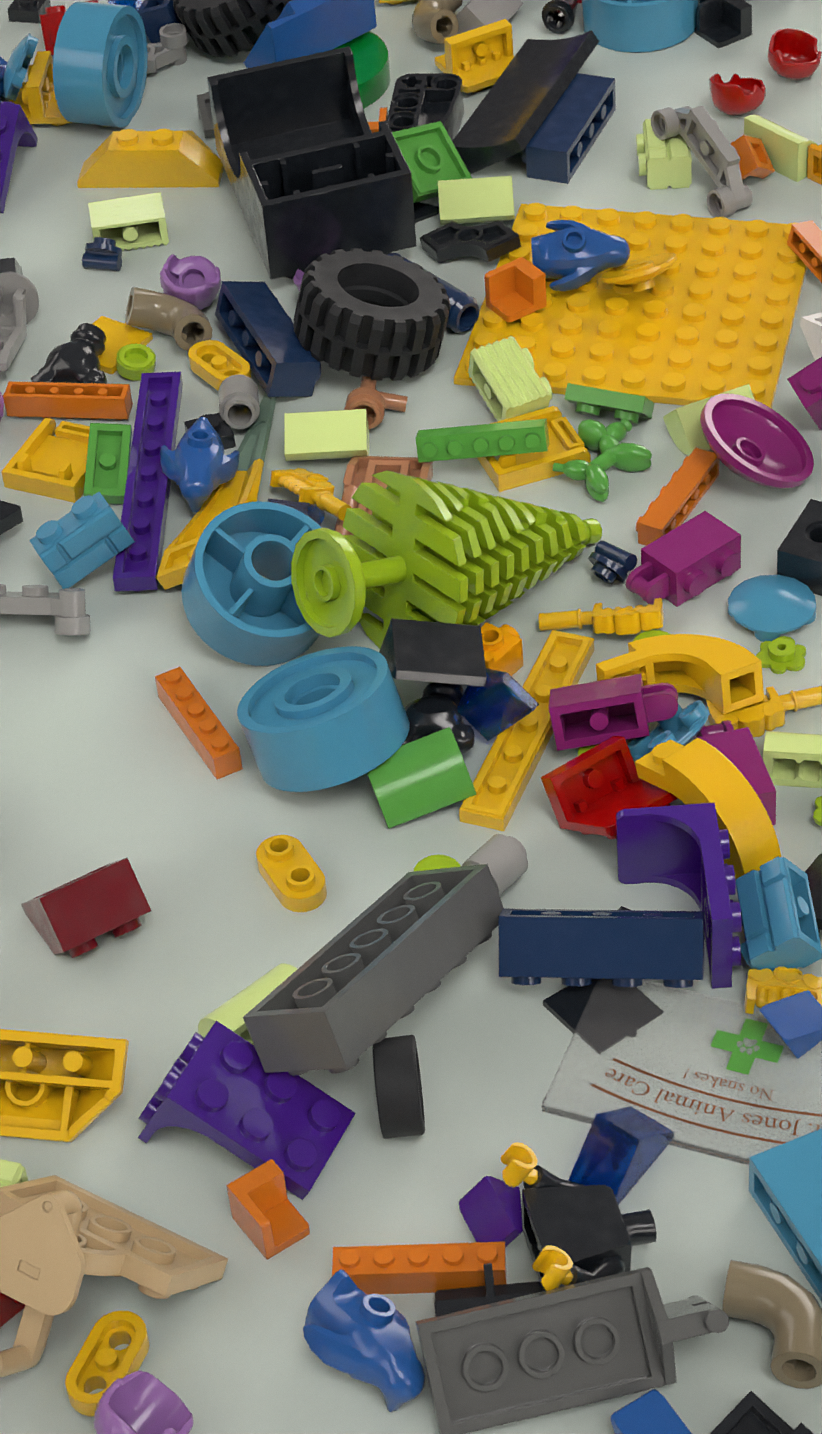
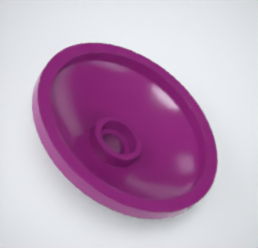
[700,393,814,489]

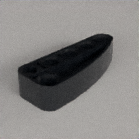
[387,73,464,141]

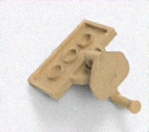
[0,1175,228,1378]

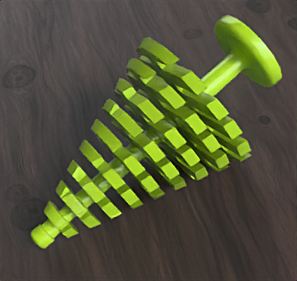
[291,470,602,649]

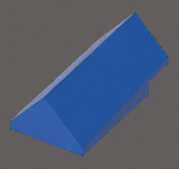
[244,0,377,68]

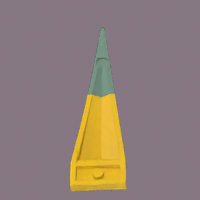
[156,392,277,590]

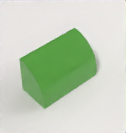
[367,727,477,829]

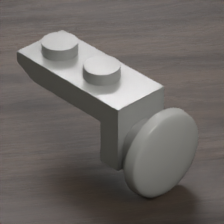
[0,272,39,372]

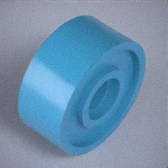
[582,0,698,52]
[53,1,148,128]
[182,501,322,666]
[237,646,410,792]

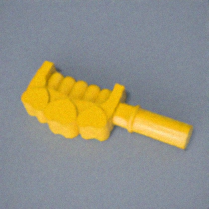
[270,468,352,521]
[538,598,664,635]
[706,686,822,737]
[745,966,822,1014]

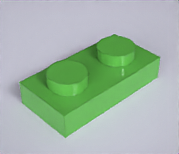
[564,383,655,423]
[84,423,132,504]

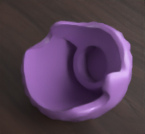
[160,254,221,310]
[94,1371,194,1434]

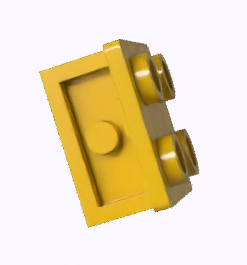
[434,19,514,93]
[9,51,72,126]

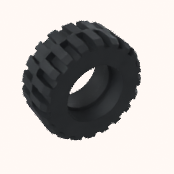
[173,0,292,57]
[293,248,451,381]

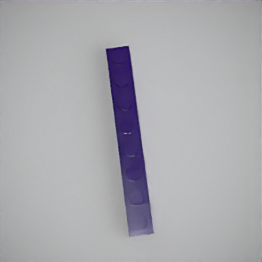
[113,371,183,591]

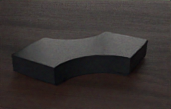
[420,220,521,263]

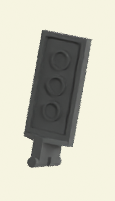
[415,1267,729,1434]

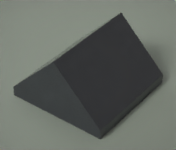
[379,618,487,687]

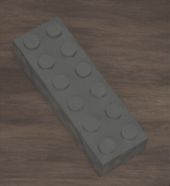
[243,864,504,1076]

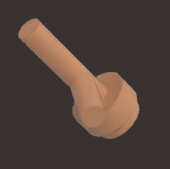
[344,376,408,430]

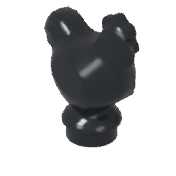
[31,323,107,384]
[401,682,475,754]

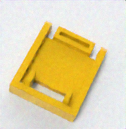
[477,406,591,492]
[1,418,90,503]

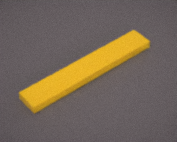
[459,630,595,831]

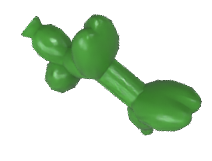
[553,418,652,502]

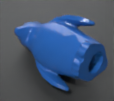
[531,220,630,291]
[160,417,240,512]
[303,1269,425,1412]

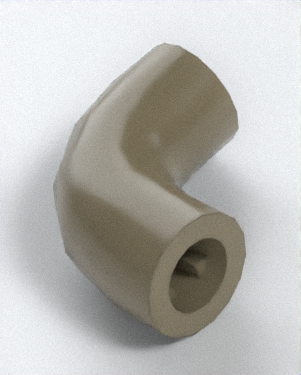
[412,0,463,44]
[125,287,212,351]
[722,1260,822,1389]

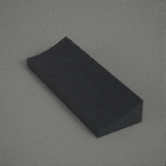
[452,30,599,175]

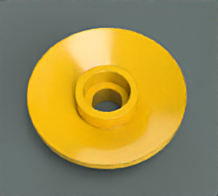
[601,253,677,292]

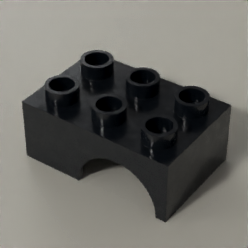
[207,46,416,280]

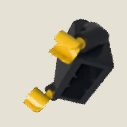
[501,1142,657,1291]

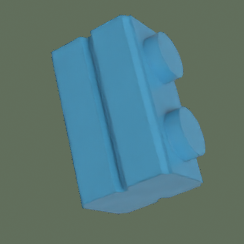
[29,492,135,589]
[736,856,822,971]

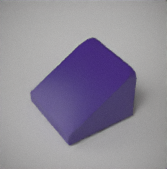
[459,1176,523,1248]

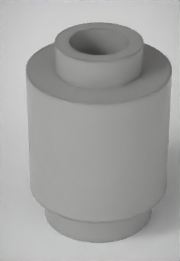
[219,375,260,429]
[462,834,528,896]

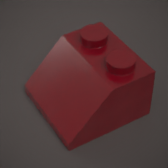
[21,858,152,958]

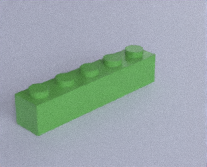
[415,419,549,463]

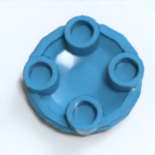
[3,33,39,101]
[728,575,816,642]
[627,700,710,764]

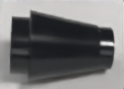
[542,0,578,33]

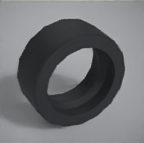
[373,1035,425,1139]

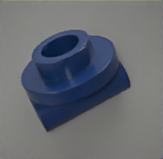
[82,237,123,271]
[588,540,637,584]

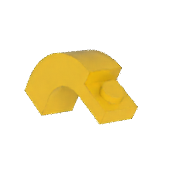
[596,634,764,714]
[635,738,782,881]

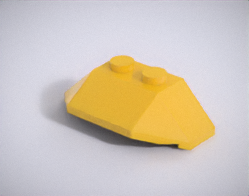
[77,129,224,188]
[0,1029,129,1142]

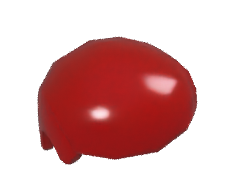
[768,28,822,80]
[709,74,766,116]

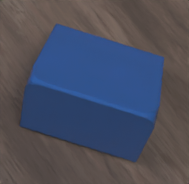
[759,990,822,1059]
[610,1389,692,1434]

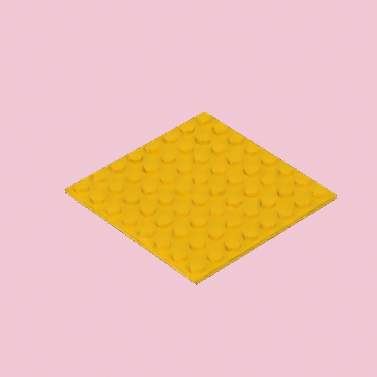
[454,203,807,409]

